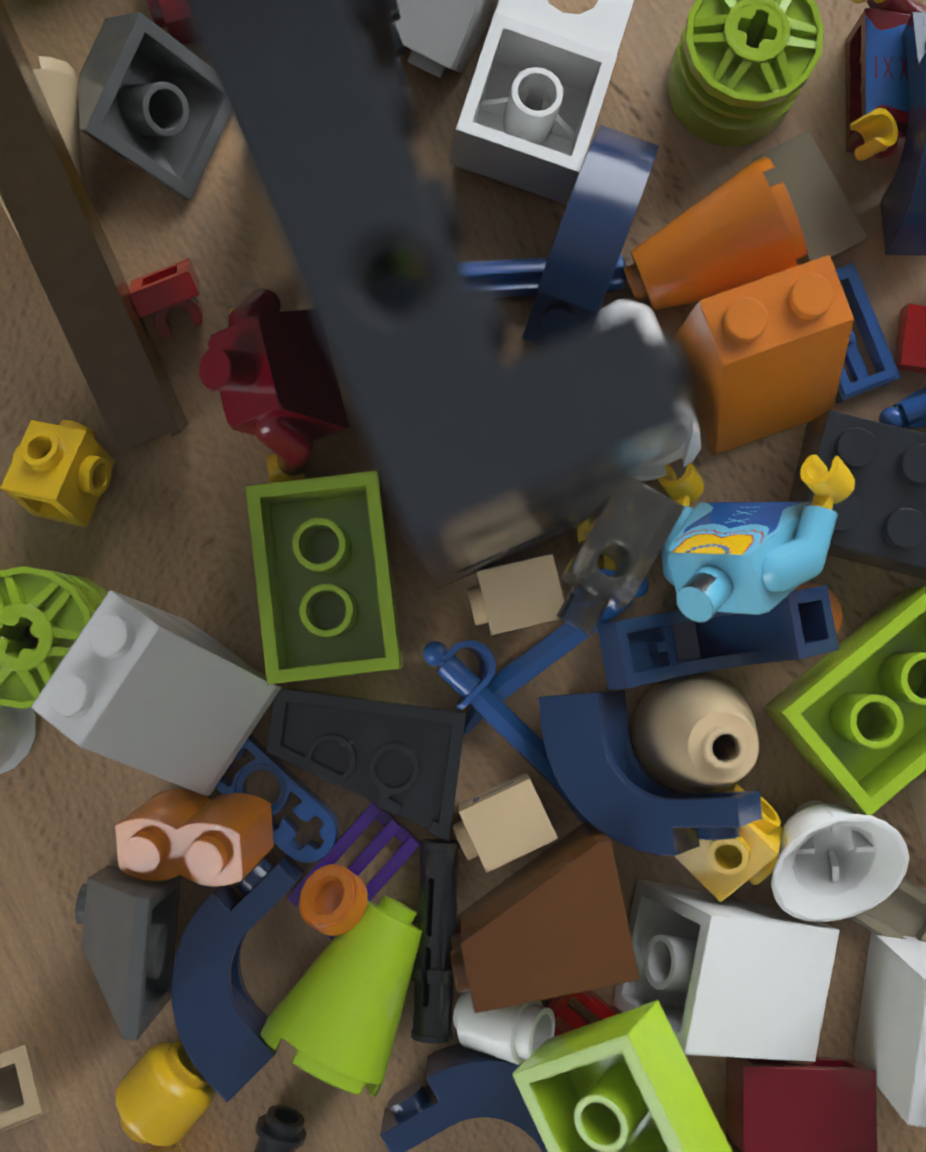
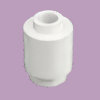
[453,991,555,1065]

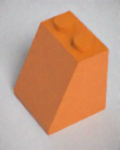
[671,255,854,456]

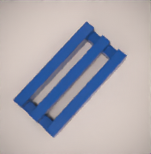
[835,263,901,404]

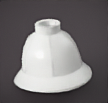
[771,800,909,922]

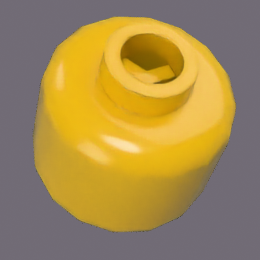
[115,1041,215,1146]

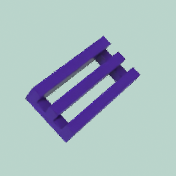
[287,802,420,940]

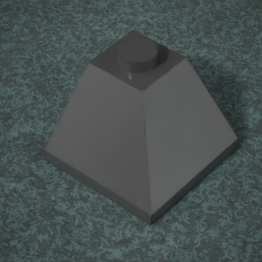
[79,12,231,200]
[75,866,182,1040]

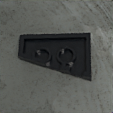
[266,687,466,842]

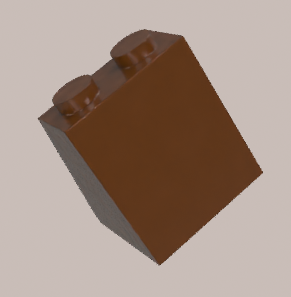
[450,822,640,1013]

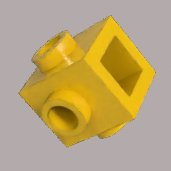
[0,420,115,528]
[674,783,783,903]

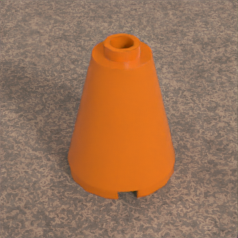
[623,156,808,310]

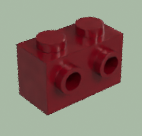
[726,1057,878,1152]

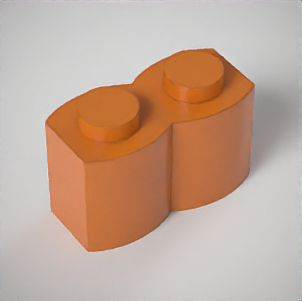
[115,789,274,886]

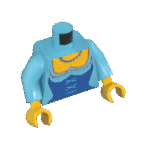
[657,455,855,622]

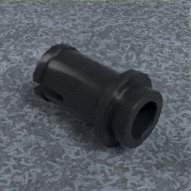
[254,1105,307,1152]

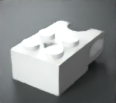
[449,0,634,204]

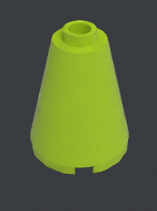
[260,894,423,1097]

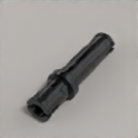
[410,838,461,1044]

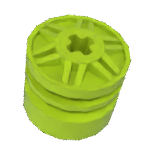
[667,0,824,147]
[0,566,108,709]

